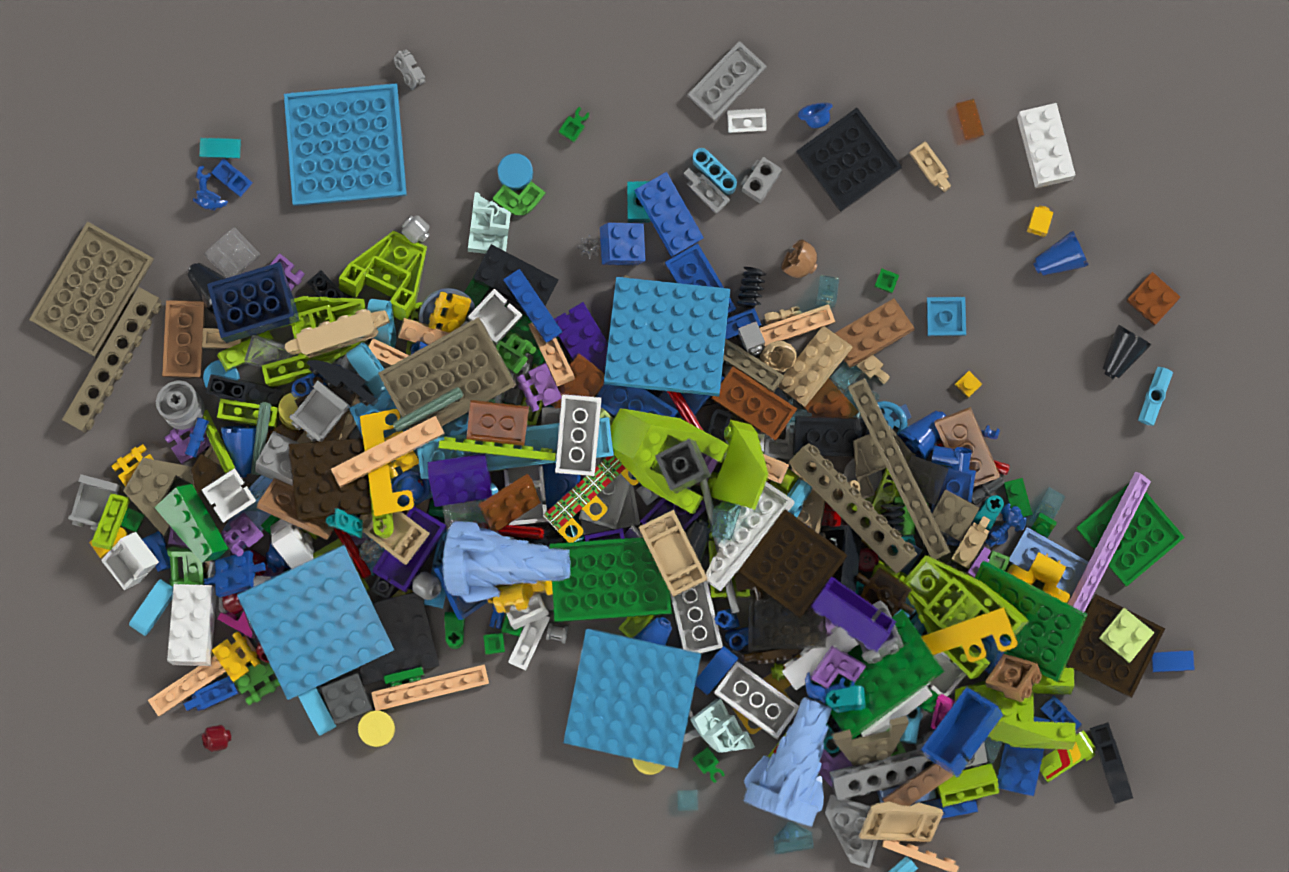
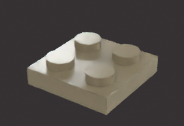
[932,489,979,542]

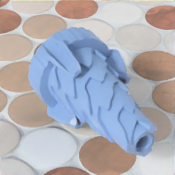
[443,521,570,603]
[744,698,832,826]

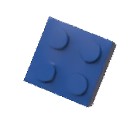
[600,223,646,265]

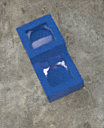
[211,158,253,197]
[1152,651,1195,672]
[1040,696,1082,731]

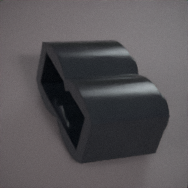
[706,409,731,441]

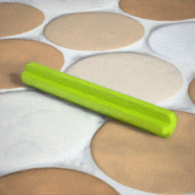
[202,410,235,473]

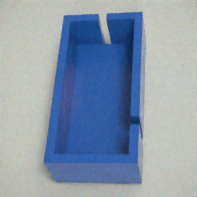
[921,687,1003,777]

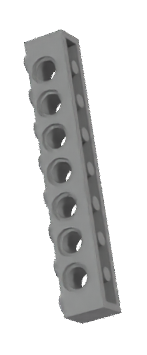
[829,742,988,800]

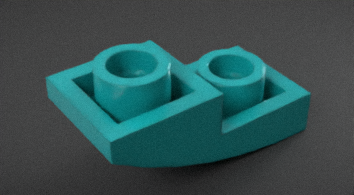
[199,138,241,158]

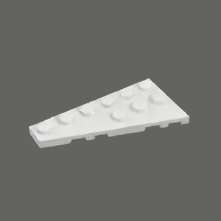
[706,482,795,591]

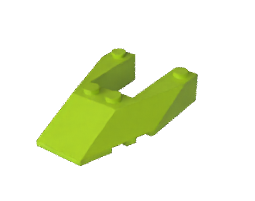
[262,296,368,388]
[610,408,730,514]
[903,555,1028,679]
[955,668,1076,750]

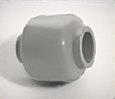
[401,215,430,243]
[412,572,442,600]

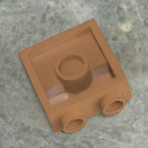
[985,654,1041,702]

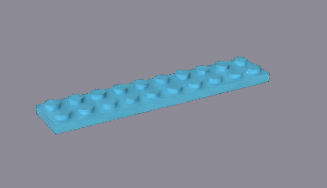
[417,417,614,479]

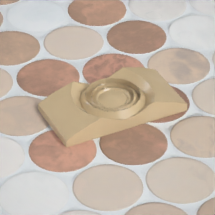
[639,510,708,597]
[359,511,430,565]
[859,801,943,842]

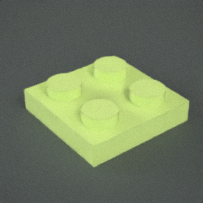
[1099,608,1154,663]

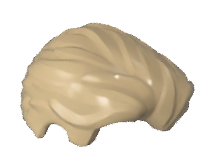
[760,341,797,373]

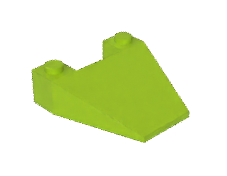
[339,231,427,321]
[708,420,769,509]

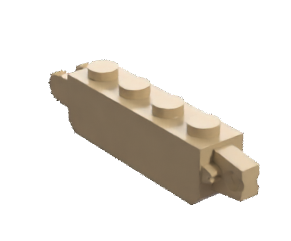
[284,309,390,358]

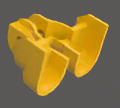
[1007,552,1070,603]
[487,581,553,613]

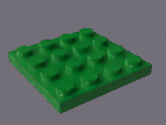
[1076,484,1185,587]

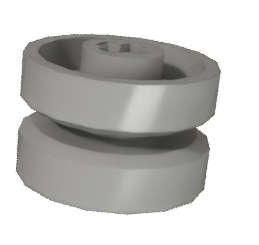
[156,381,205,430]

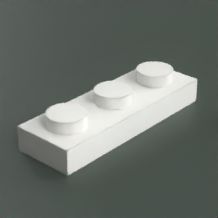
[508,616,550,671]

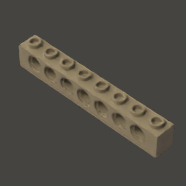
[62,287,162,433]
[788,443,917,574]

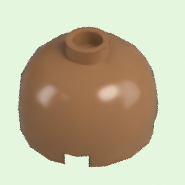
[781,239,817,278]

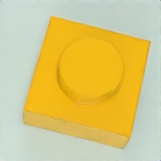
[955,371,982,398]

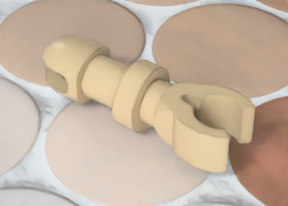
[764,306,801,325]

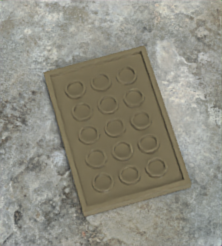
[29,221,154,357]
[378,317,516,429]

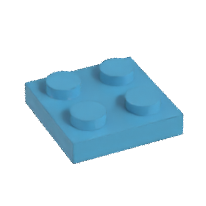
[926,297,966,336]

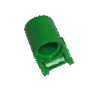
[444,612,465,649]

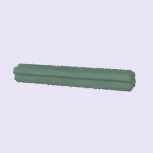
[393,387,463,432]
[251,402,271,475]

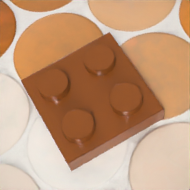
[1126,272,1181,326]

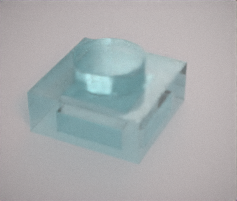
[677,790,698,811]

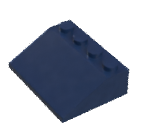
[207,262,300,343]

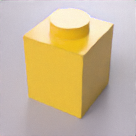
[1026,206,1053,237]

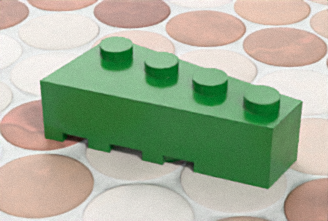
[154,484,229,563]

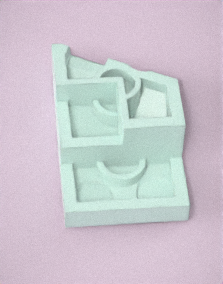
[468,192,511,254]
[690,699,755,752]

